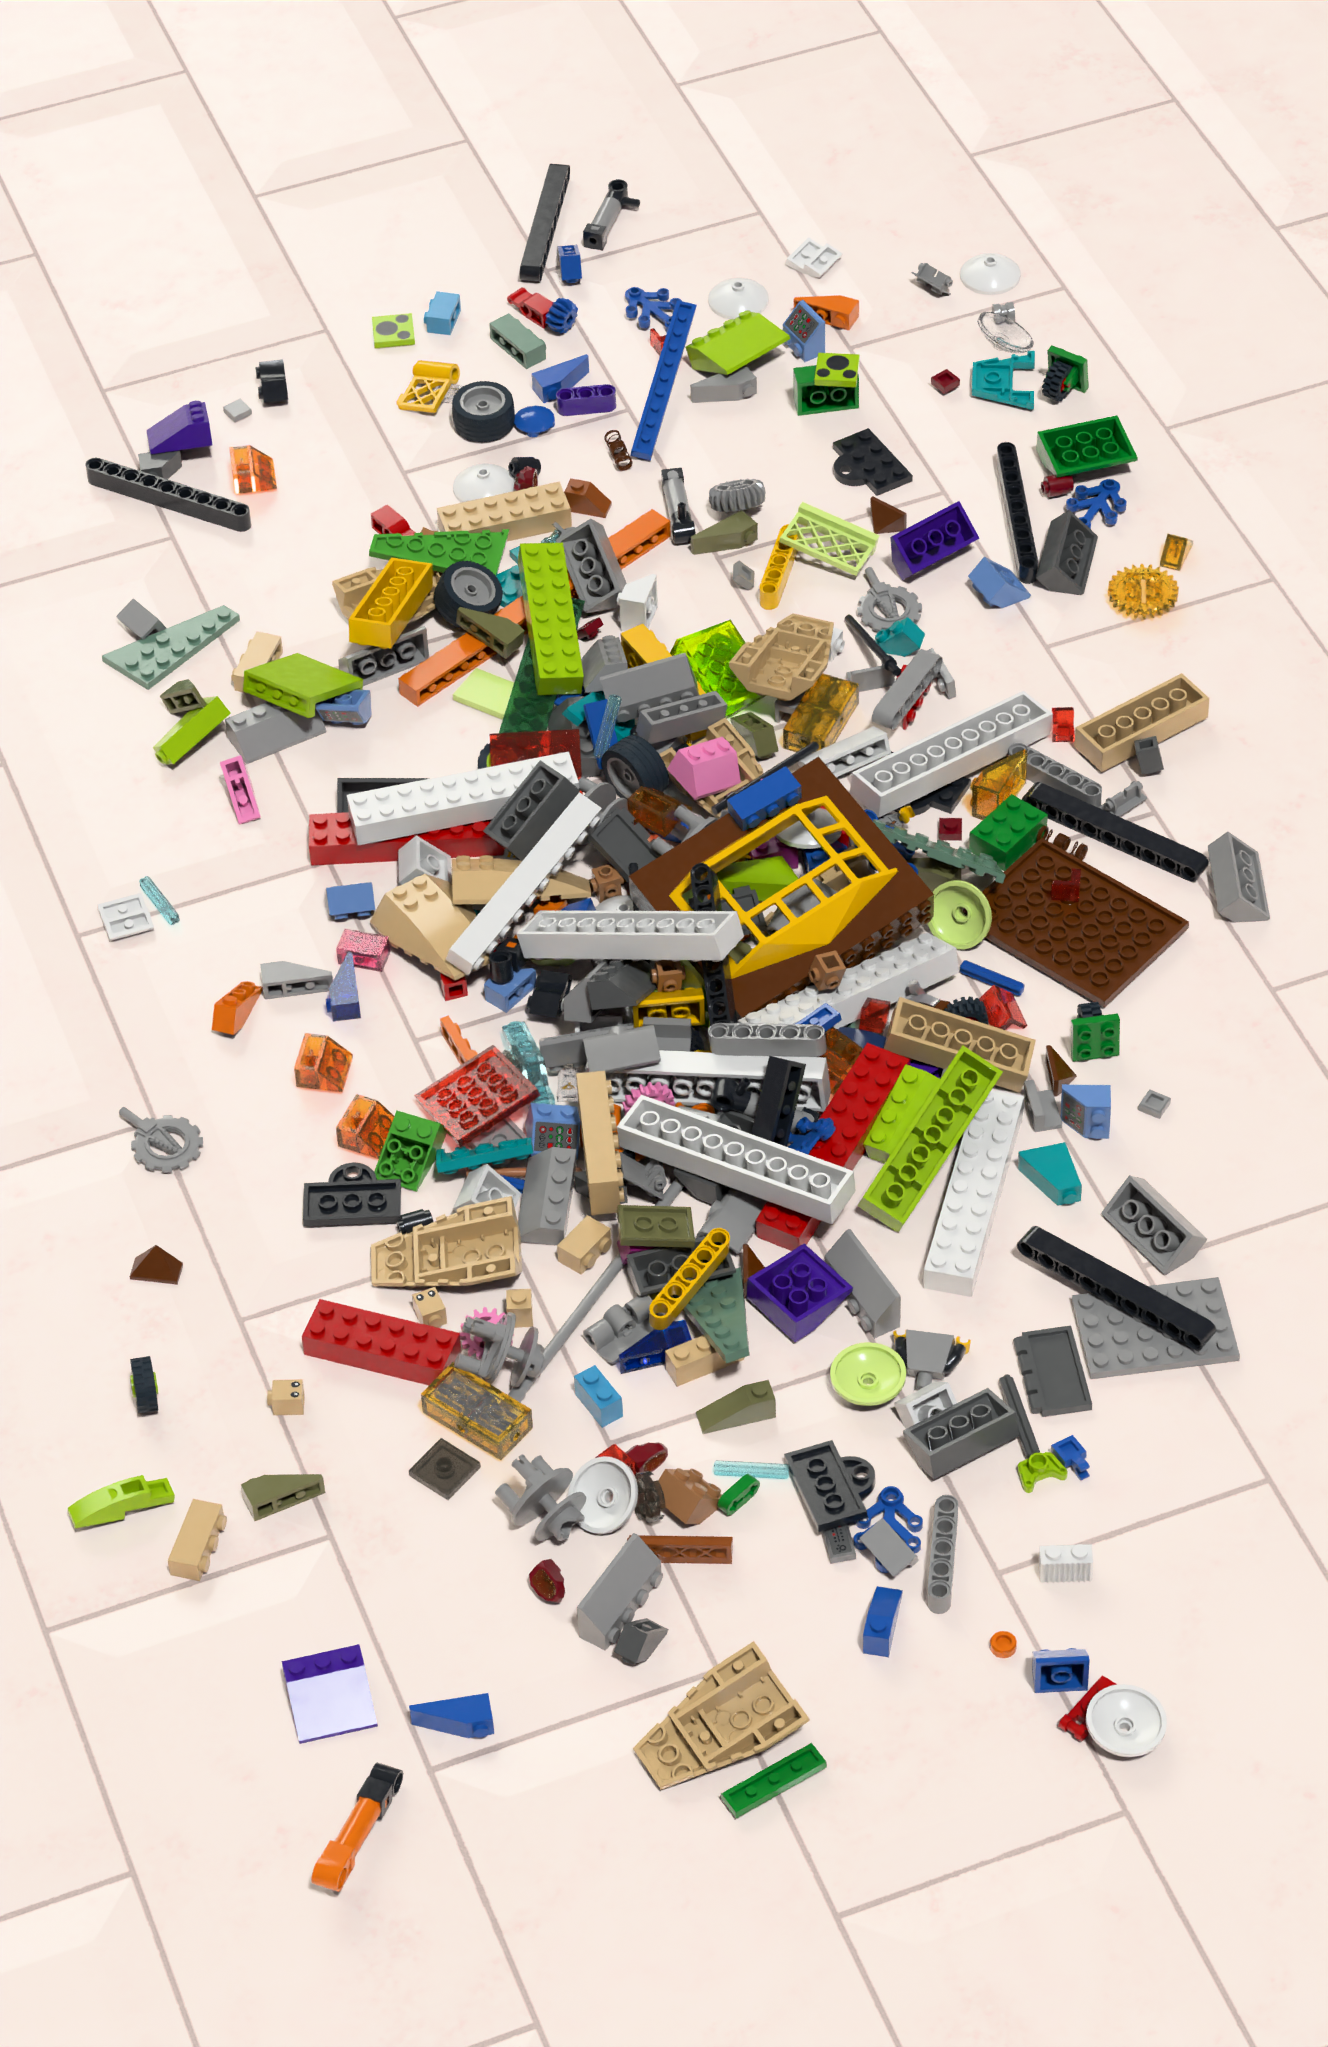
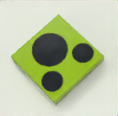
[372,313,415,348]
[815,353,860,387]

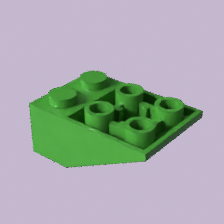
[374,1110,448,1192]

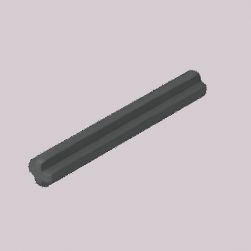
[999,1374,1040,1458]

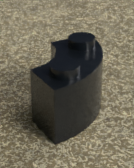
[255,359,288,403]
[527,970,573,1018]

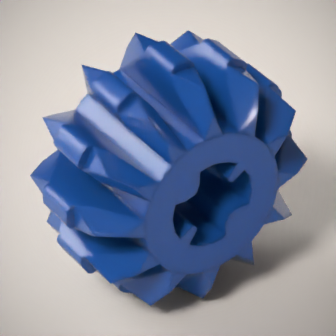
[546,298,578,333]

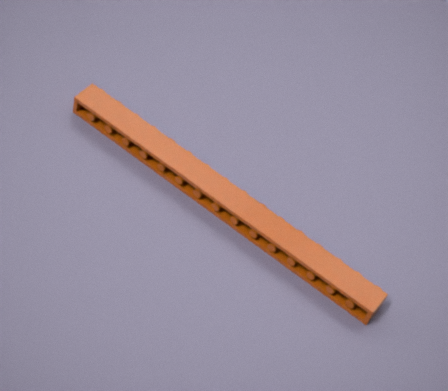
[398,509,671,707]

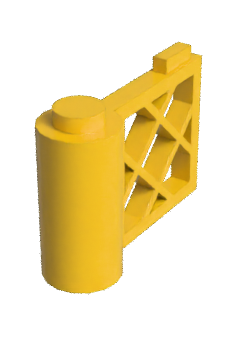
[396,360,460,413]

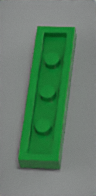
[721,1743,827,1818]

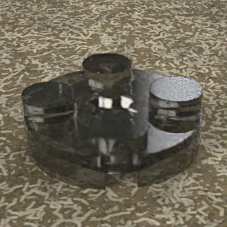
[635,1470,665,1523]

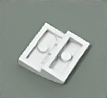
[785,237,843,278]
[97,892,154,941]

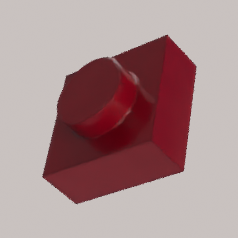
[931,369,960,394]
[577,617,604,639]
[939,818,962,841]

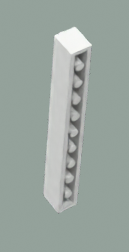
[446,792,602,975]

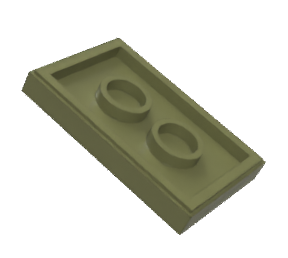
[617,1205,695,1248]

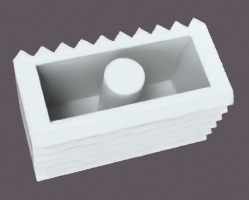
[1039,1544,1094,1583]

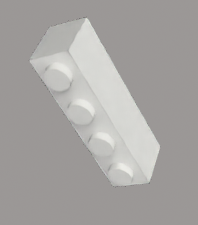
[798,726,891,777]

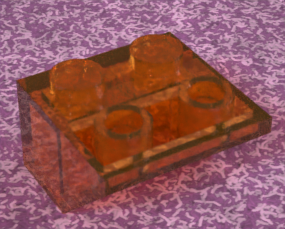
[229,445,277,494]
[628,786,692,837]
[819,1027,863,1095]
[294,1033,353,1092]
[336,1094,394,1159]

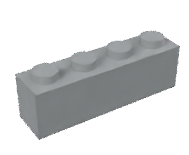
[636,691,727,744]

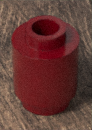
[1041,475,1074,498]

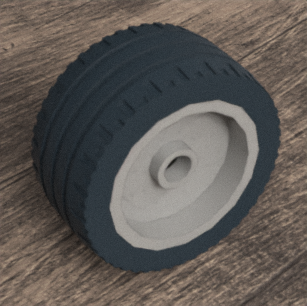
[452,381,515,443]
[433,561,503,629]
[601,735,669,807]

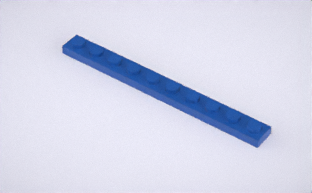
[630,300,697,461]

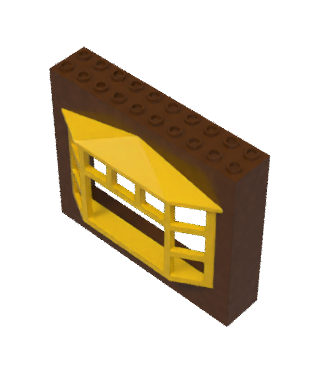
[628,756,934,1023]

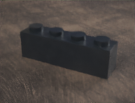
[751,1056,806,1147]

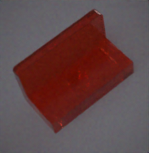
[979,985,1028,1030]

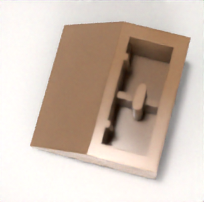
[650,1468,722,1524]

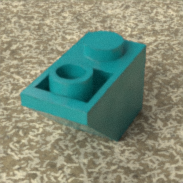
[875,617,925,657]

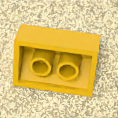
[632,988,705,1028]

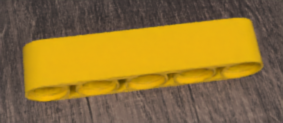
[759,524,799,610]
[649,1228,730,1330]

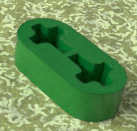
[717,1474,760,1515]

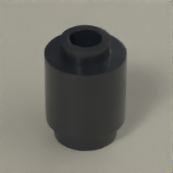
[508,457,541,478]
[397,1209,434,1235]

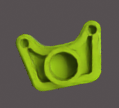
[1017,1452,1068,1493]

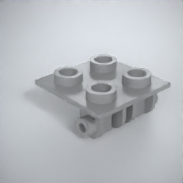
[619,1152,667,1200]

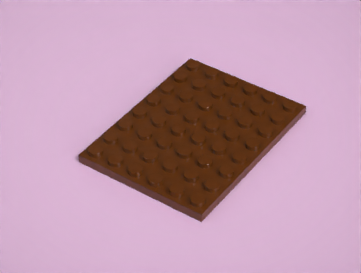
[963,838,1189,1008]

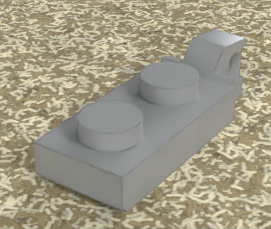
[926,648,957,699]

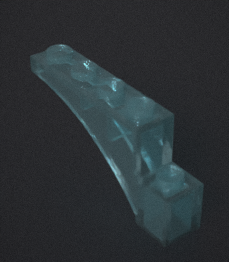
[502,1021,555,1110]

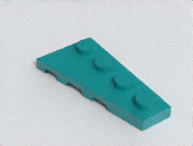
[436,1137,533,1174]

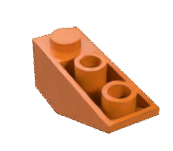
[793,295,859,331]
[212,981,263,1035]

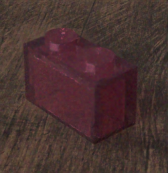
[336,929,390,972]

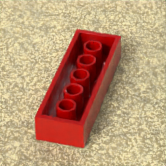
[301,1299,462,1388]

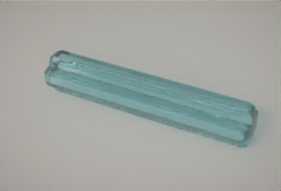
[593,694,622,759]
[139,876,180,925]
[713,1460,789,1479]

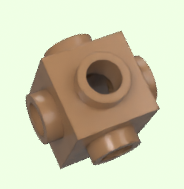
[589,864,624,903]
[808,951,846,991]
[650,960,686,992]

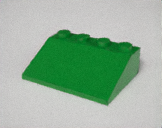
[1036,415,1138,477]

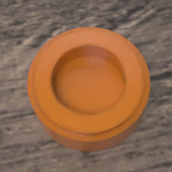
[990,1631,1017,1658]

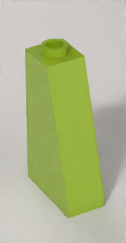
[152,696,231,765]
[716,856,798,901]

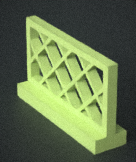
[779,502,880,576]

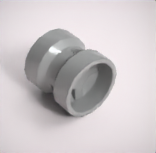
[992,302,1015,324]

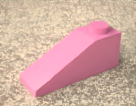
[220,755,261,824]

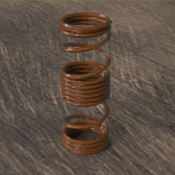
[604,430,633,471]
[1037,826,1088,860]

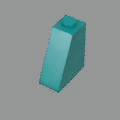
[1018,1142,1082,1206]

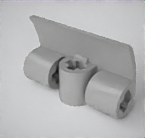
[766,874,837,935]
[583,1024,661,1073]
[697,1187,767,1254]
[583,1294,671,1364]

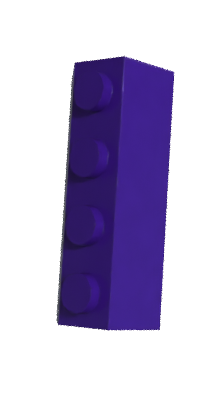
[890,501,980,580]

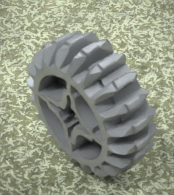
[709,478,766,512]

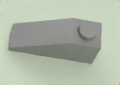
[690,365,757,403]
[260,961,334,1000]

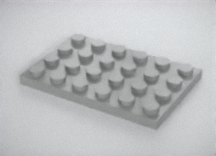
[1071,1277,1240,1380]

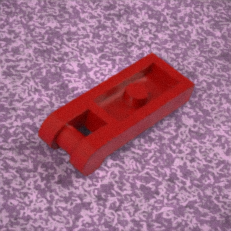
[1058,1675,1117,1742]

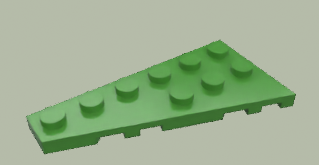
[369,529,509,577]

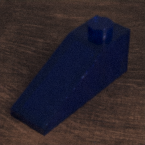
[325,952,361,1022]
[619,1320,692,1374]

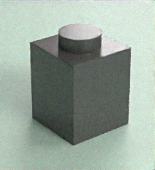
[1134,736,1164,775]

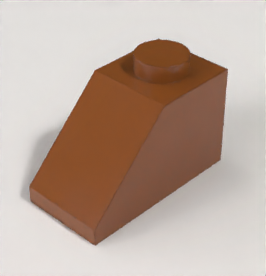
[564,478,612,518]

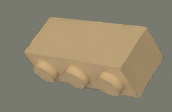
[231,631,283,693]
[665,1335,744,1387]
[168,1499,227,1581]

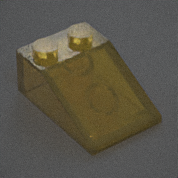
[970,749,1028,820]

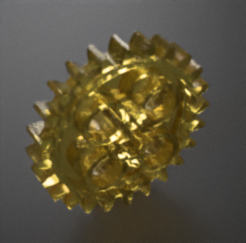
[1108,564,1179,619]

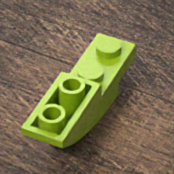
[68,1475,175,1529]

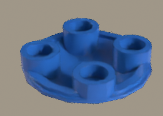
[514,405,555,437]

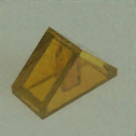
[1160,533,1193,571]

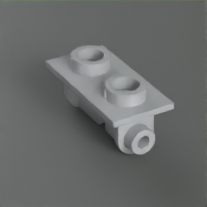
[911,263,953,295]
[1099,781,1147,817]

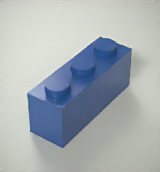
[727,766,802,831]

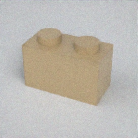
[557,1215,612,1275]

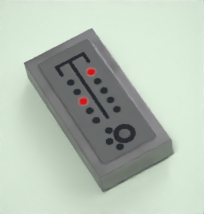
[822,1524,856,1564]

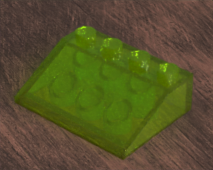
[670,619,767,719]

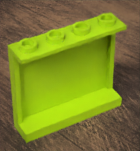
[243,653,363,718]

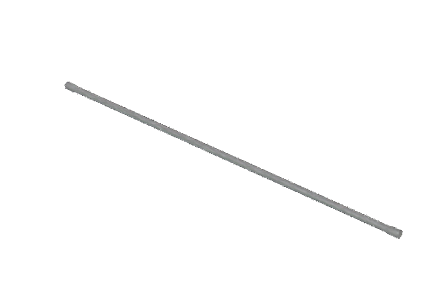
[501,1111,736,1413]

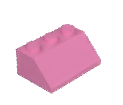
[667,737,741,800]

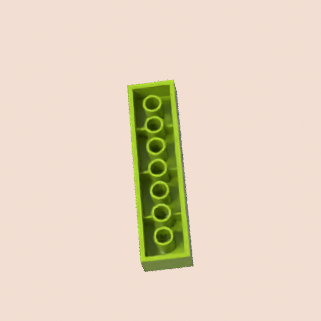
[518,543,584,695]
[857,1045,1003,1232]

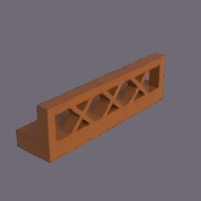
[627,1535,733,1564]

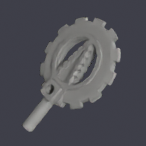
[857,567,922,632]
[119,1107,203,1173]

